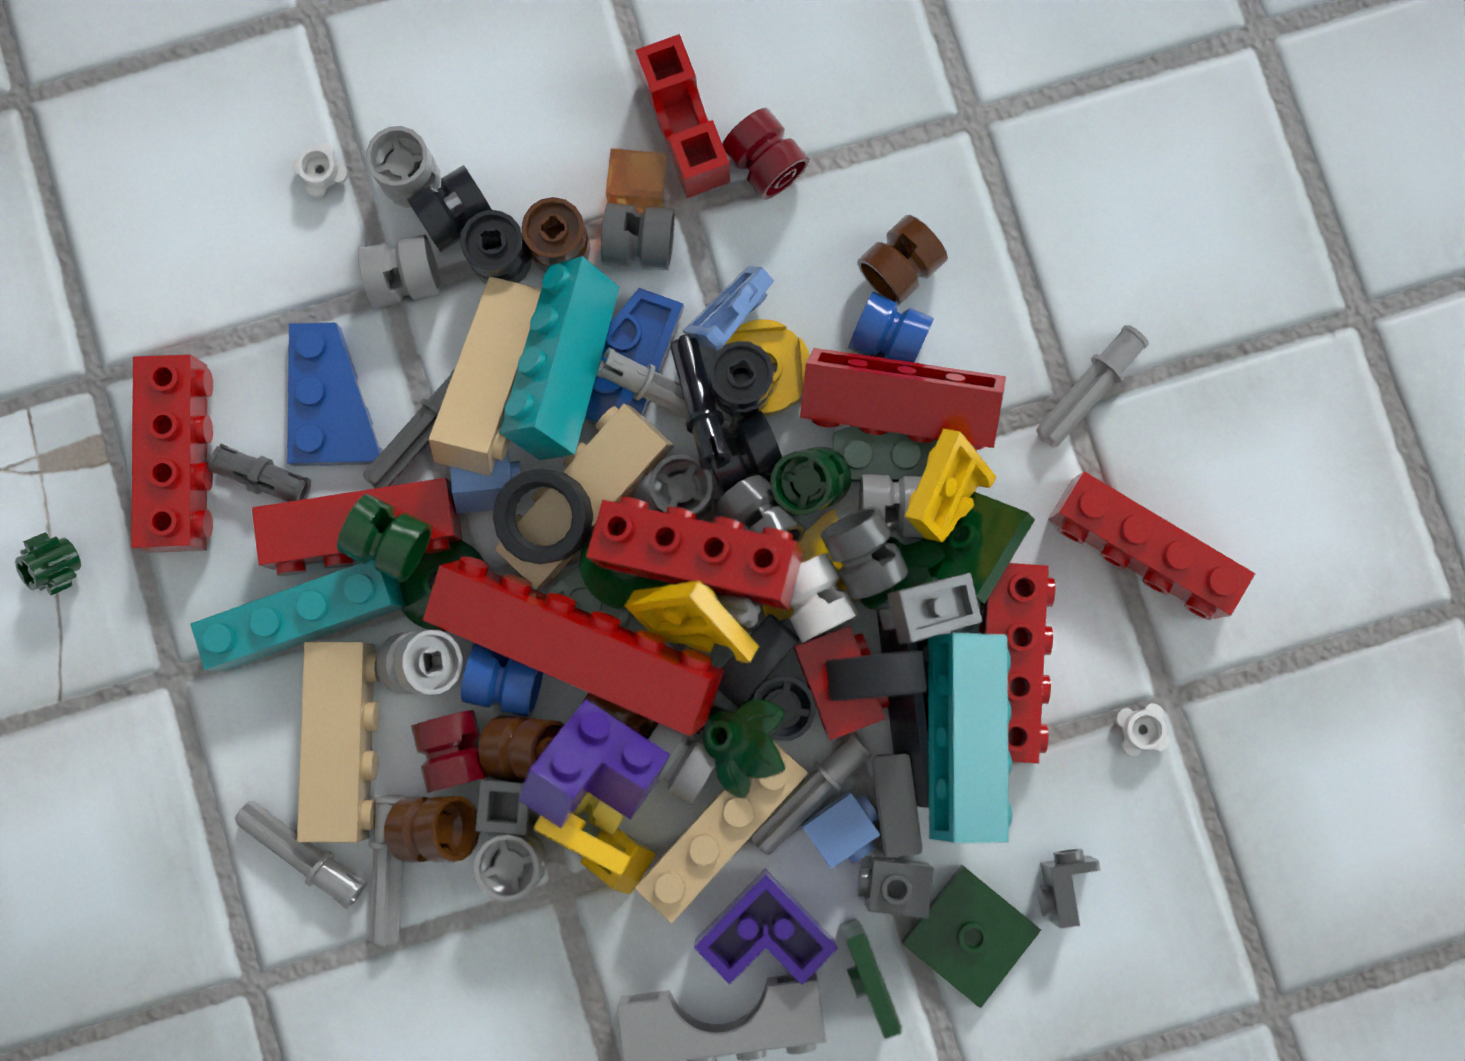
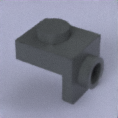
[1037,849,1100,929]

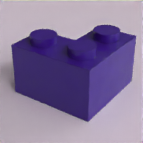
[519,699,671,828]
[694,868,838,985]

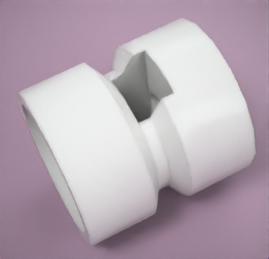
[790,553,859,643]

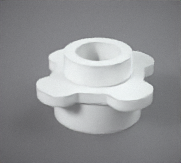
[292,143,348,198]
[1116,703,1170,756]

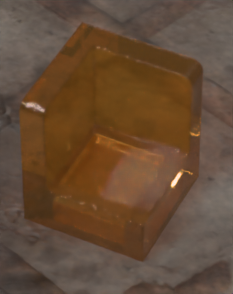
[605,148,667,213]

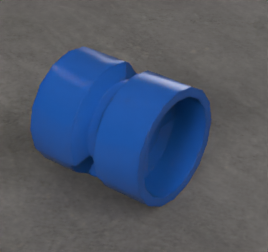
[848,291,934,362]
[461,643,544,717]

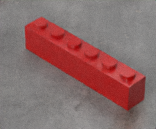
[423,556,724,736]

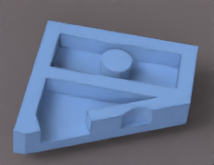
[683,266,774,350]

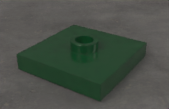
[922,491,1035,604]
[901,864,1041,1009]
[839,918,903,1040]

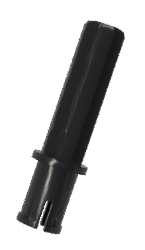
[670,334,731,470]

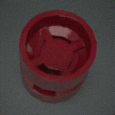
[722,107,810,200]
[411,710,490,793]

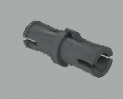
[208,443,311,502]

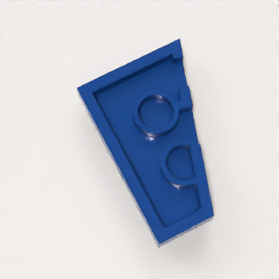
[584,288,684,424]
[287,322,382,466]

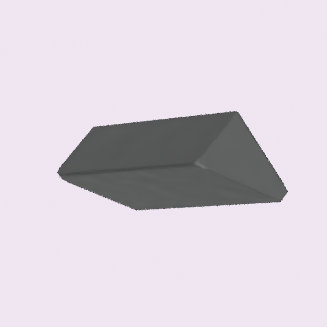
[871,753,923,858]

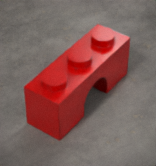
[635,34,730,198]

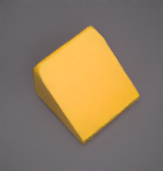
[580,828,656,894]

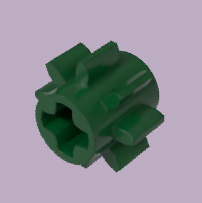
[15,532,81,596]

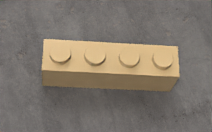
[429,276,541,476]
[494,404,675,589]
[297,642,380,842]
[635,740,808,924]

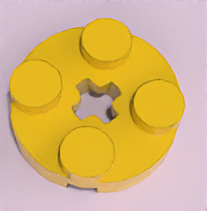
[724,319,810,416]

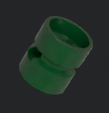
[771,447,851,515]
[336,494,432,583]

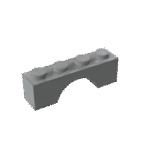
[617,972,826,1061]

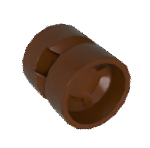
[521,197,591,273]
[857,215,948,306]
[478,715,565,781]
[384,795,480,862]

